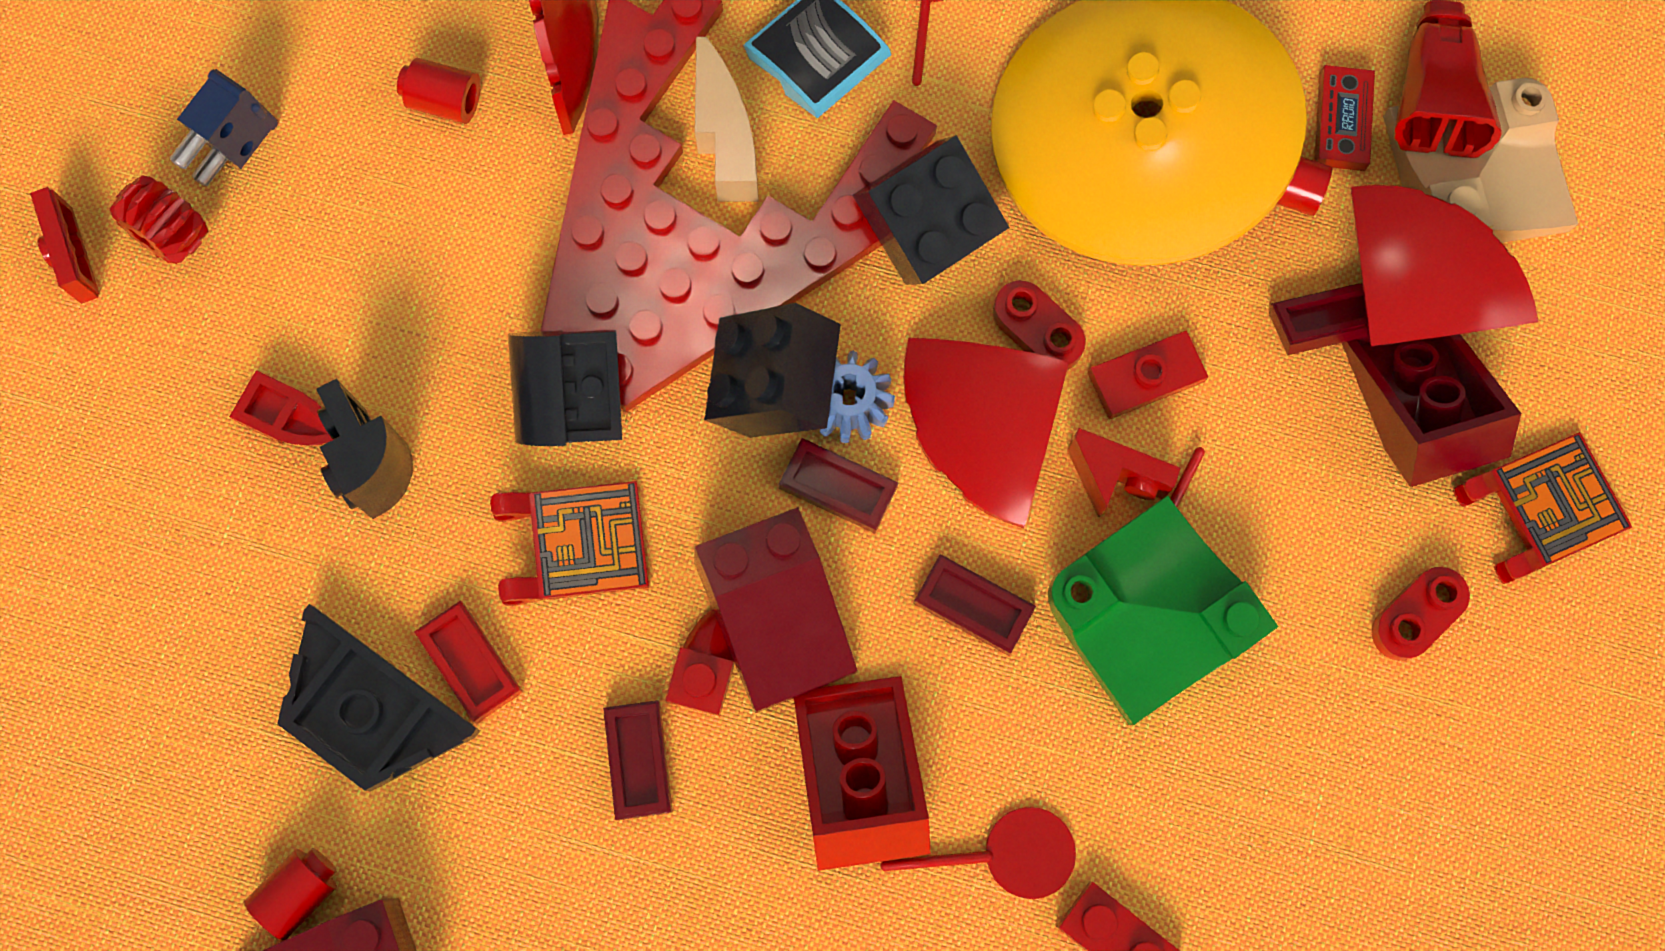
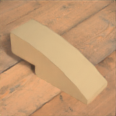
[695,37,759,202]

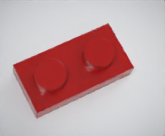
[1056,882,1180,951]

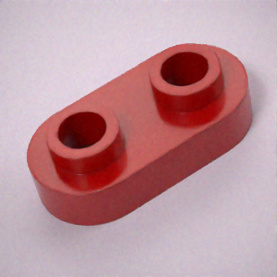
[993,280,1086,370]
[1372,567,1470,661]

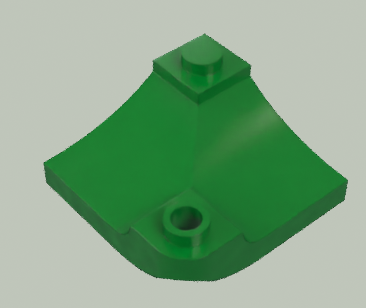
[1048,496,1279,725]

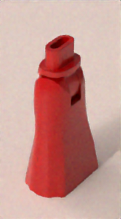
[1394,0,1502,158]

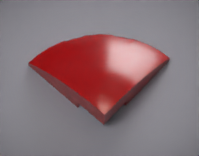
[529,0,598,135]
[1350,185,1538,346]
[903,338,1069,529]

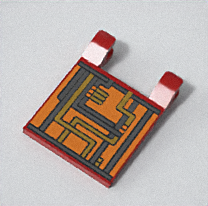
[1453,432,1633,584]
[490,481,649,606]

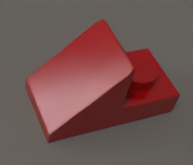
[1067,428,1181,517]

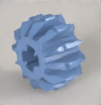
[820,350,895,444]

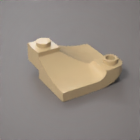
[1383,78,1578,243]

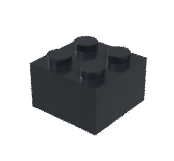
[852,135,1010,285]
[704,303,841,438]

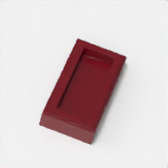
[1269,283,1369,356]
[778,438,899,534]
[913,554,1036,656]
[603,700,673,821]

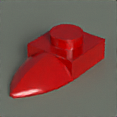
[229,370,333,446]
[665,609,735,717]

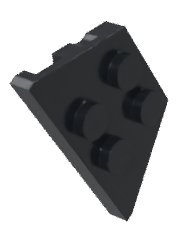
[277,604,481,792]

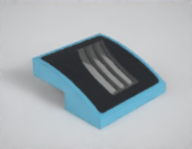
[743,0,891,118]

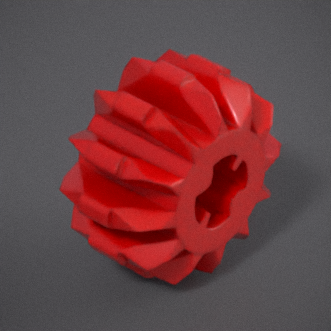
[109,175,209,264]

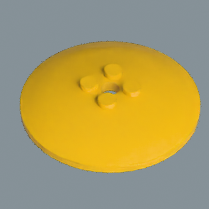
[991,0,1307,266]

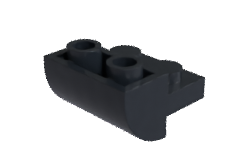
[508,330,623,446]
[316,378,413,519]

